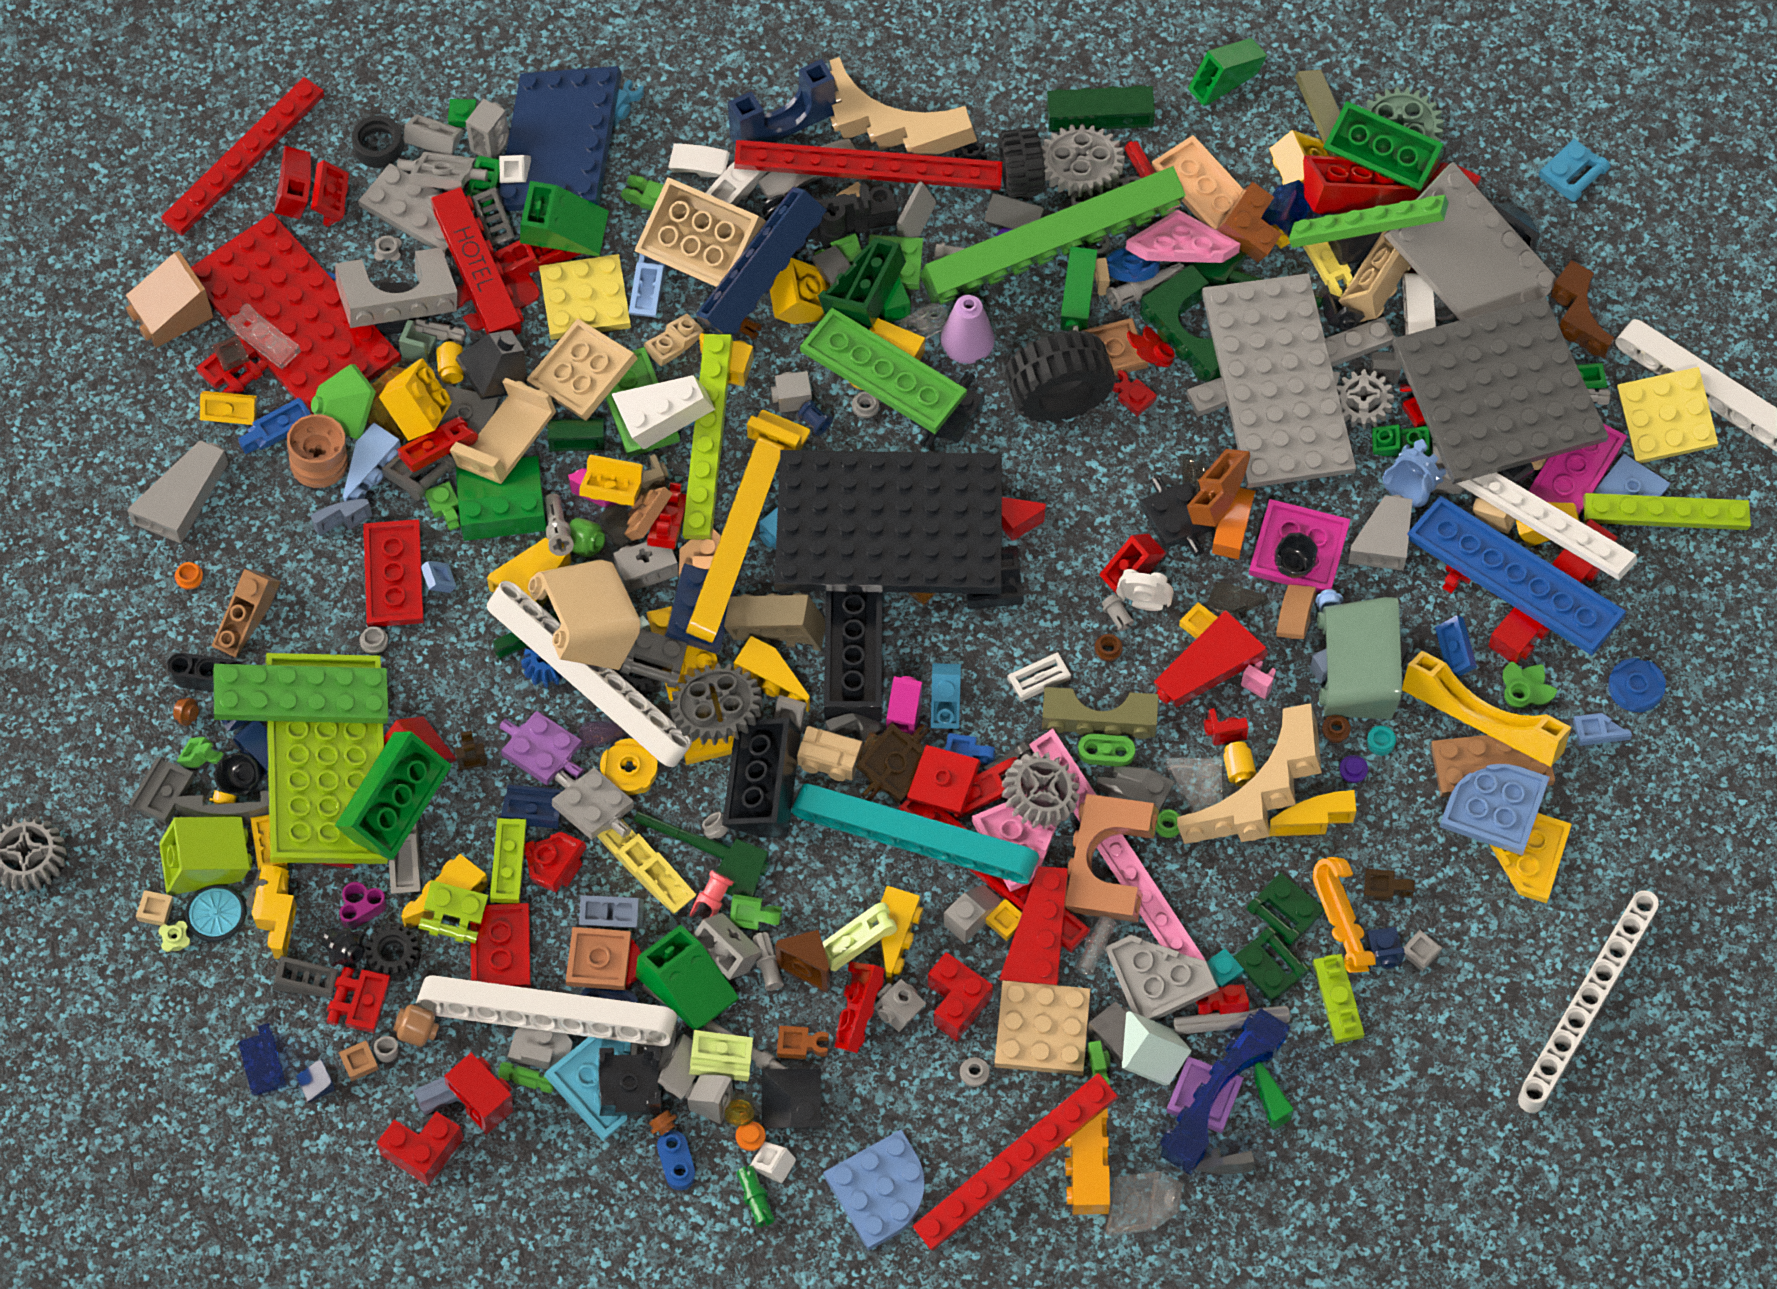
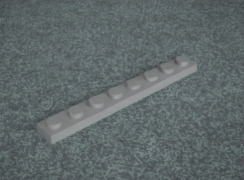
[1186,317,1395,417]

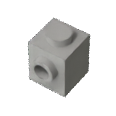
[771,371,812,413]

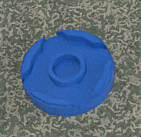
[1107,248,1160,282]
[1608,658,1666,713]

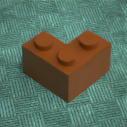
[1216,182,1282,263]

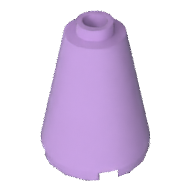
[941,295,995,364]

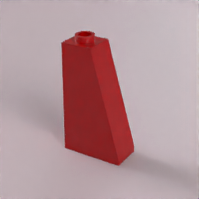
[1154,610,1268,708]

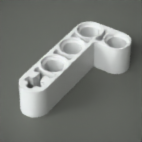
[1402,273,1436,335]

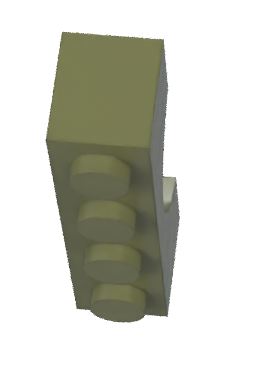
[1042,687,1158,739]

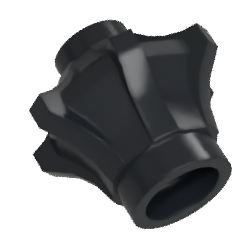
[322,927,366,968]

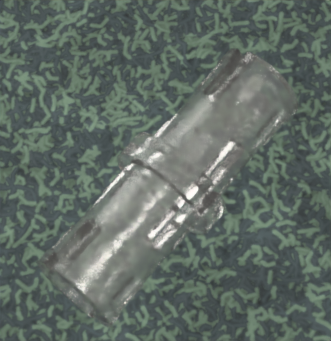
[1076,916,1117,975]

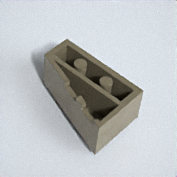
[724,593,825,651]

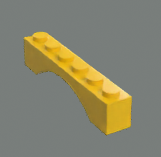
[1402,651,1571,767]

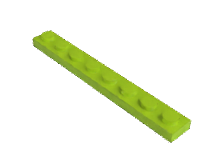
[682,334,733,540]

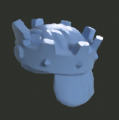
[1382,439,1446,508]

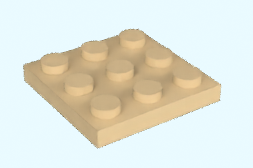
[526,318,638,421]
[994,980,1090,1076]

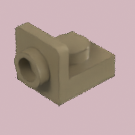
[639,454,668,494]

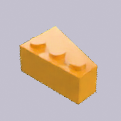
[1064,1108,1110,1215]

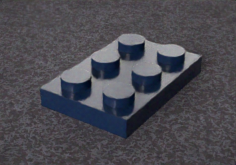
[664,563,737,655]

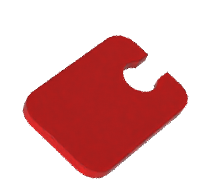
[456,272,539,331]

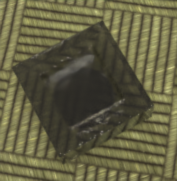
[212,335,249,372]

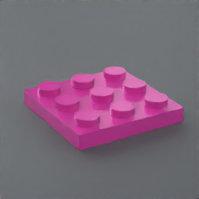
[1248,499,1351,593]

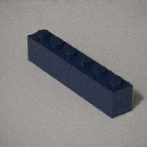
[696,187,827,336]

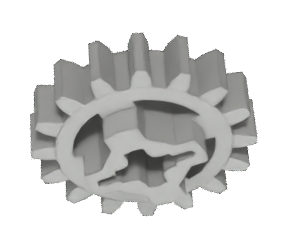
[1336,369,1394,429]

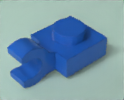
[945,733,995,765]

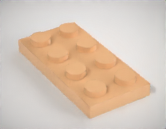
[1151,135,1244,230]

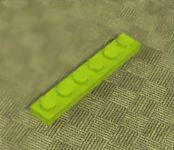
[1583,493,1751,530]

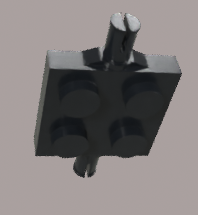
[910,371,985,449]
[1139,475,1215,557]

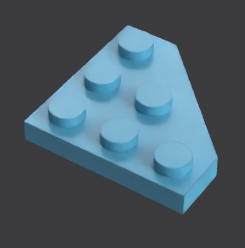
[544,1037,631,1141]

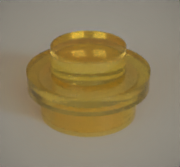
[724,1099,754,1127]

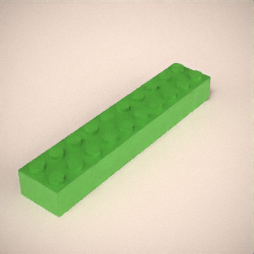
[920,166,1186,305]

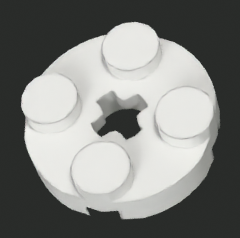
[1116,569,1174,611]

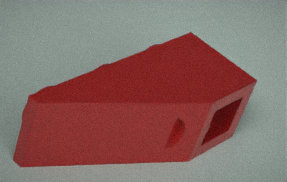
[274,146,311,220]

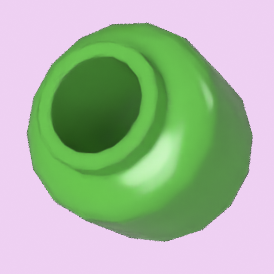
[563,518,605,557]

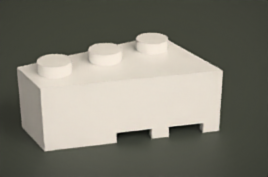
[612,376,715,449]

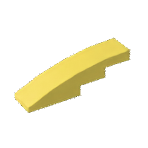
[597,819,696,914]

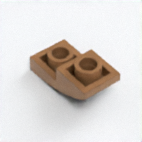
[1276,584,1317,639]

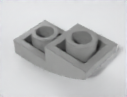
[658,1034,696,1099]

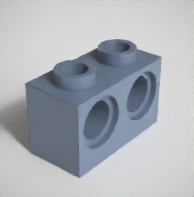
[579,895,644,929]

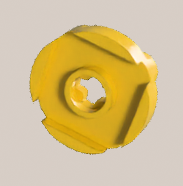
[600,738,658,795]

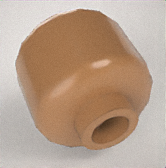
[393,1004,439,1047]

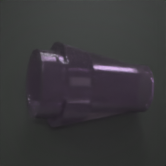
[579,721,623,749]

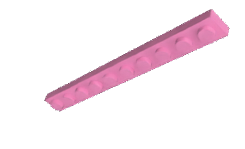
[1029,729,1206,961]

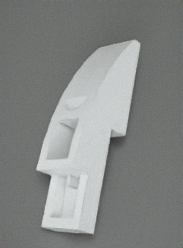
[706,161,767,206]

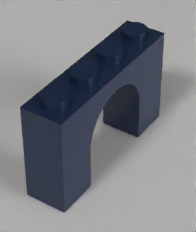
[728,59,835,146]

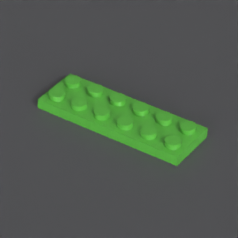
[800,308,967,434]
[213,664,388,724]

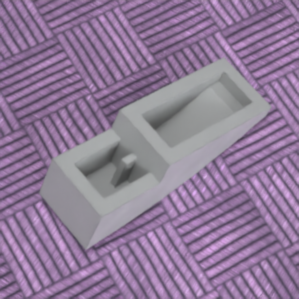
[389,821,421,894]

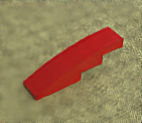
[491,240,581,280]

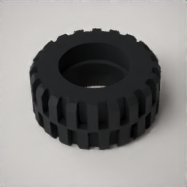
[1005,330,1116,423]

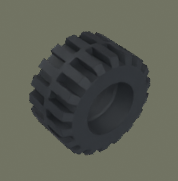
[999,127,1045,198]

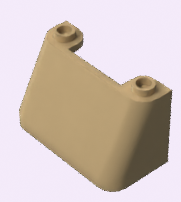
[528,560,640,670]

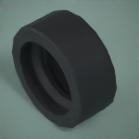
[352,115,403,168]

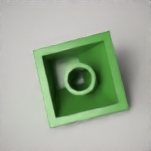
[311,364,376,439]

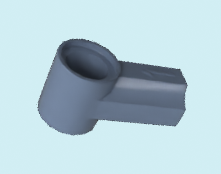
[413,1070,462,1116]

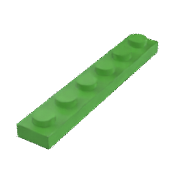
[1289,195,1449,248]

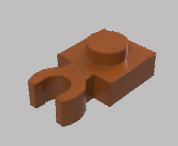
[777,1026,829,1059]

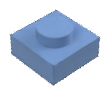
[421,561,457,593]

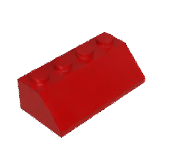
[1303,155,1419,214]

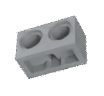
[466,99,509,159]

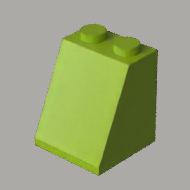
[159,817,252,895]

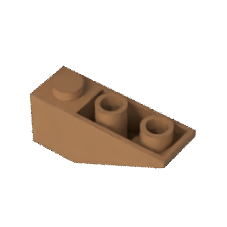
[211,569,281,658]

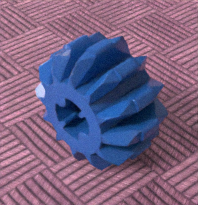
[521,649,564,689]

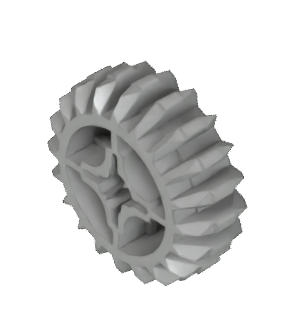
[1002,752,1080,829]
[0,815,67,893]

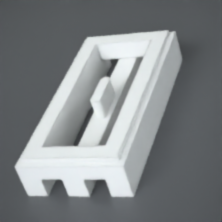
[1007,652,1071,702]

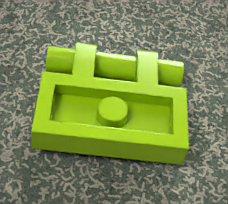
[418,880,488,943]

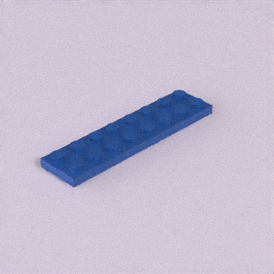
[1407,496,1626,656]

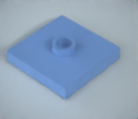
[1594,454,1671,526]

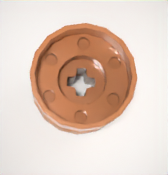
[287,414,348,488]

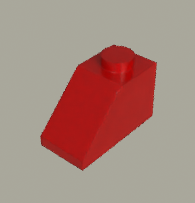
[1099,534,1166,594]

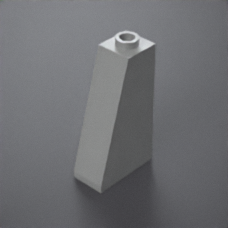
[128,441,228,543]

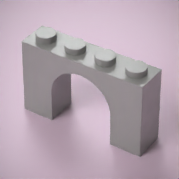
[335,247,457,328]

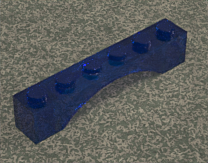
[1160,1007,1290,1176]

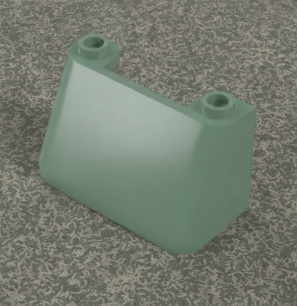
[1317,597,1402,720]

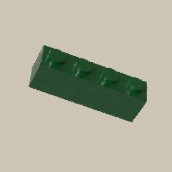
[1046,85,1155,132]

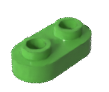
[1078,734,1135,766]

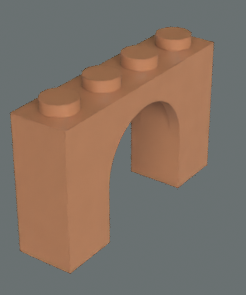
[1065,794,1159,922]

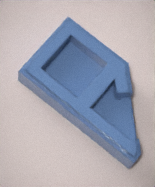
[1573,713,1632,746]

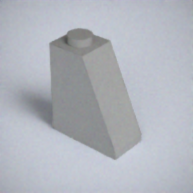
[1348,495,1413,571]

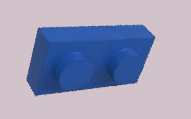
[1435,615,1477,678]

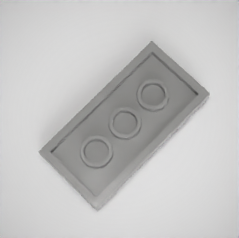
[358,164,477,256]

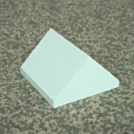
[1122,1011,1192,1086]

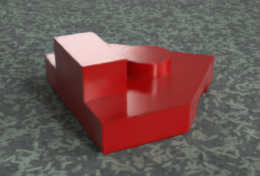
[525,832,587,893]

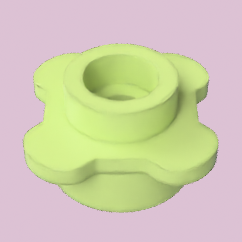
[158,921,190,952]

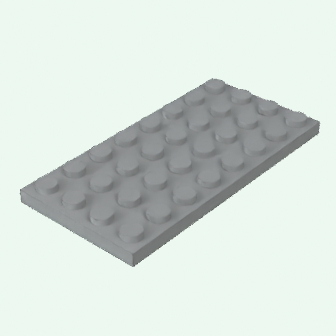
[1202,273,1356,488]

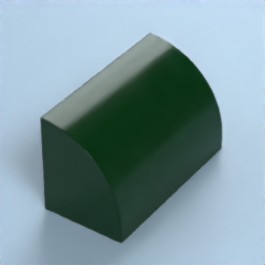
[547,418,605,452]

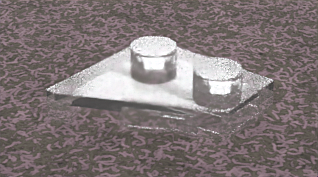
[1166,758,1223,813]

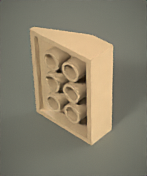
[634,177,767,287]

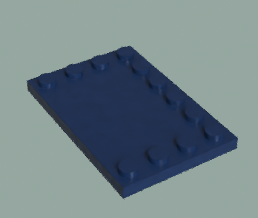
[499,66,622,211]

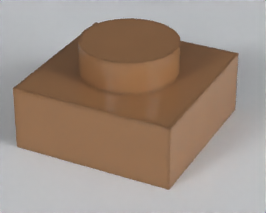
[339,1040,379,1082]

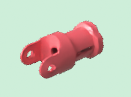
[690,870,734,917]

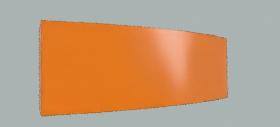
[1212,488,1255,560]

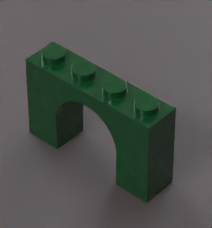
[1140,264,1221,383]

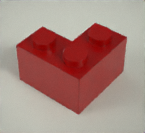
[928,952,993,1041]
[444,1053,513,1135]
[376,1111,464,1186]

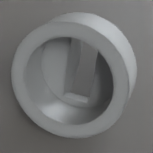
[374,1036,399,1063]

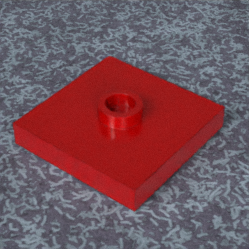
[907,745,981,815]

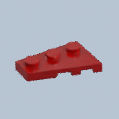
[834,961,885,1053]

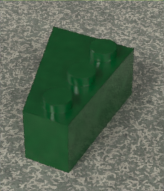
[818,237,906,327]

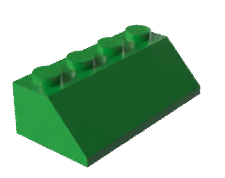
[1323,101,1444,192]
[334,732,452,860]

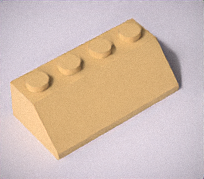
[1339,231,1410,322]

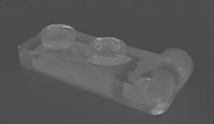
[226,303,301,369]

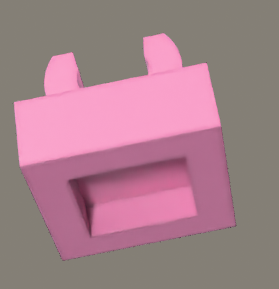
[1241,661,1276,699]

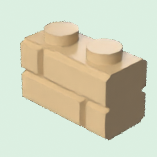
[797,726,863,781]

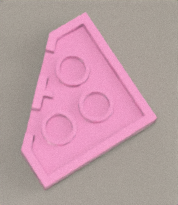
[1126,210,1240,263]
[972,786,1057,892]

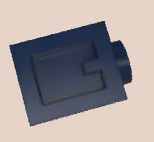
[1366,927,1405,969]

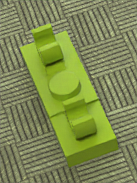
[490,818,527,904]
[1312,954,1364,1044]

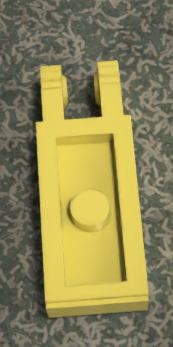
[1303,242,1353,297]

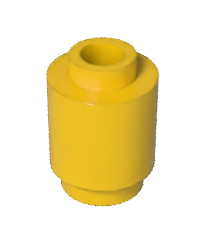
[436,341,464,384]
[1223,742,1257,786]

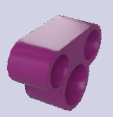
[339,882,387,929]

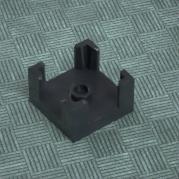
[598,1046,661,1116]

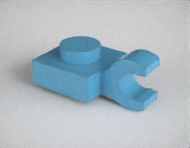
[613,80,644,127]

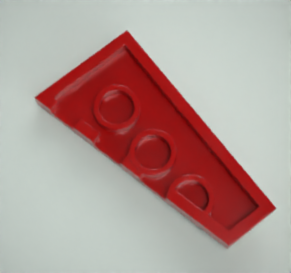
[999,866,1069,986]

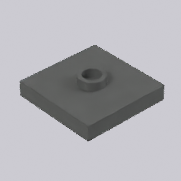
[436,385,500,435]

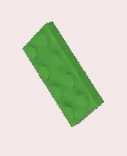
[605,347,680,458]

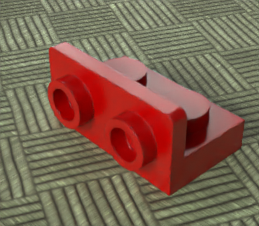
[311,160,349,227]

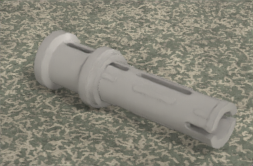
[1106,262,1185,311]
[543,493,574,556]

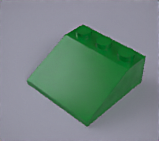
[456,456,546,541]

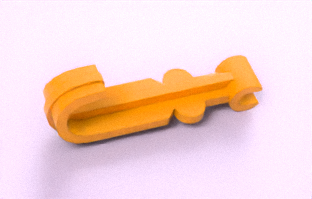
[1313,857,1376,973]

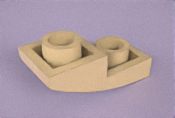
[644,314,705,367]

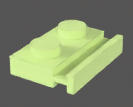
[689,1030,753,1082]

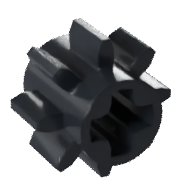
[955,141,987,160]

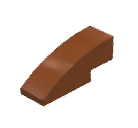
[1187,449,1251,527]

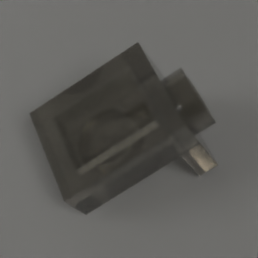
[600,504,641,549]

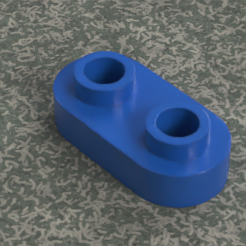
[657,1131,695,1190]

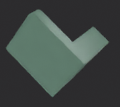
[399,319,437,365]

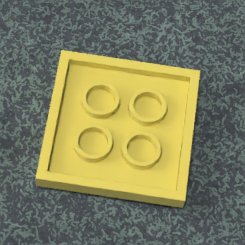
[539,254,631,340]
[1617,367,1718,463]

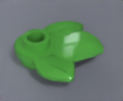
[1502,661,1557,709]

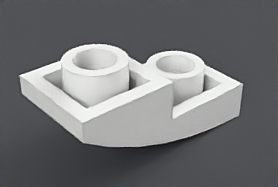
[668,144,730,177]

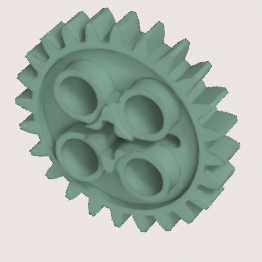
[1362,87,1444,142]

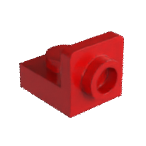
[1204,708,1249,746]

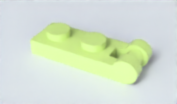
[822,902,897,971]

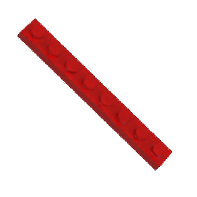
[161,77,325,236]
[913,1073,1119,1251]

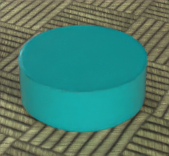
[1367,726,1396,756]

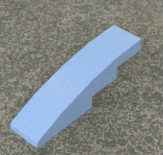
[629,220,667,318]

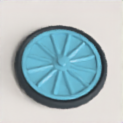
[185,885,246,942]

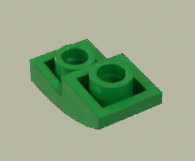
[1372,424,1432,457]

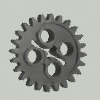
[670,663,763,745]

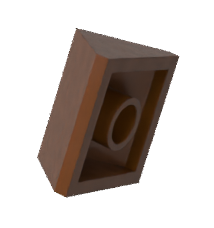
[775,930,830,994]

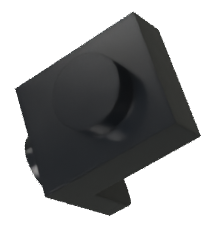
[1322,293,1365,331]

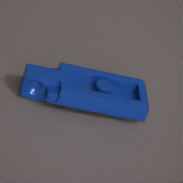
[238,398,311,454]

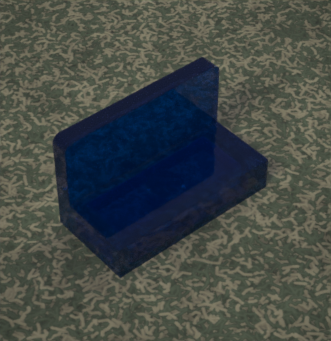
[1261,180,1311,238]
[238,1023,287,1096]

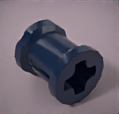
[797,400,833,436]

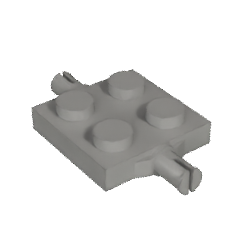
[397,152,488,191]
[552,768,634,840]

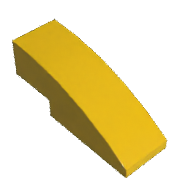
[1269,790,1356,836]

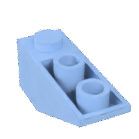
[343,423,401,501]

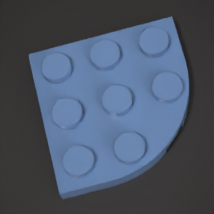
[1440,764,1550,856]
[823,1130,924,1251]

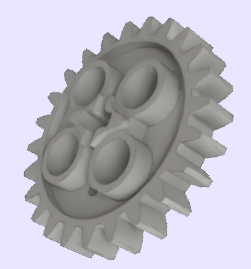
[1042,124,1124,197]

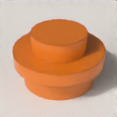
[175,562,203,590]
[736,1121,766,1151]

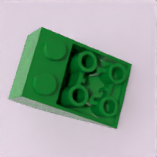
[520,181,609,257]
[635,925,739,1030]

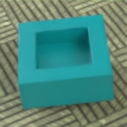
[1207,948,1244,987]

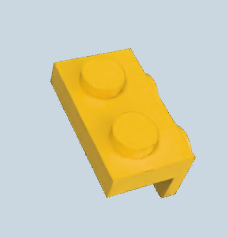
[579,455,643,506]

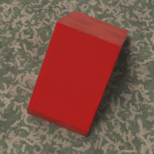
[1001,497,1046,541]

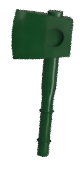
[1193,250,1323,308]
[634,811,770,897]

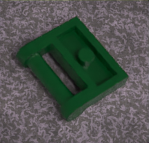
[1246,873,1324,946]
[1233,926,1311,1003]

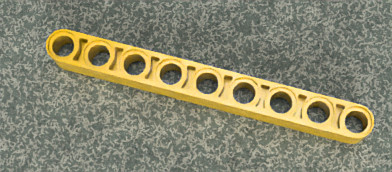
[686,436,784,643]

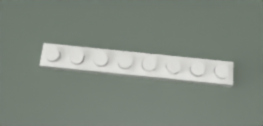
[1444,468,1637,580]

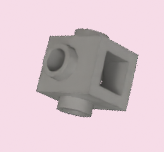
[874,979,926,1032]

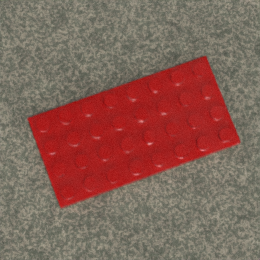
[190,213,401,414]

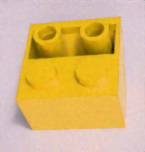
[379,358,452,441]

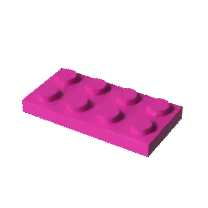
[1528,424,1627,517]

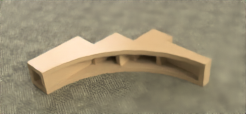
[829,57,977,156]
[1177,703,1322,844]

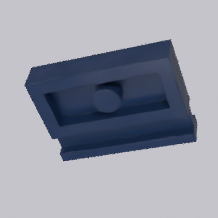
[501,785,563,829]

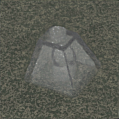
[1106,1171,1183,1236]

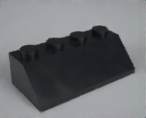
[722,718,801,838]

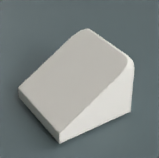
[500,155,531,183]
[750,1141,796,1183]

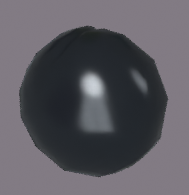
[1274,533,1318,578]
[214,752,262,796]

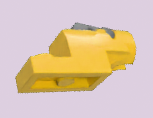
[246,865,297,959]

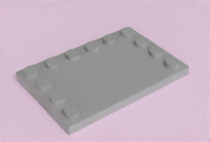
[1384,162,1557,320]

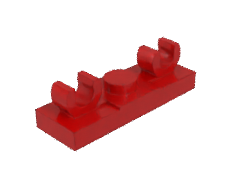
[647,482,687,549]

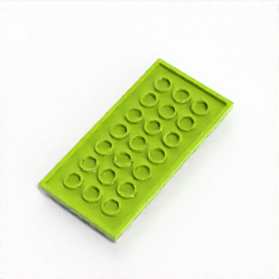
[265,653,388,864]

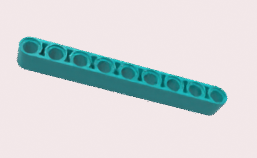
[791,784,1040,884]

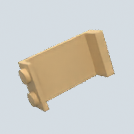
[450,378,556,484]

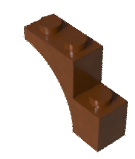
[1551,260,1614,359]

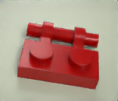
[196,334,268,394]
[326,967,391,1033]

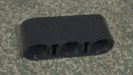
[167,653,245,692]

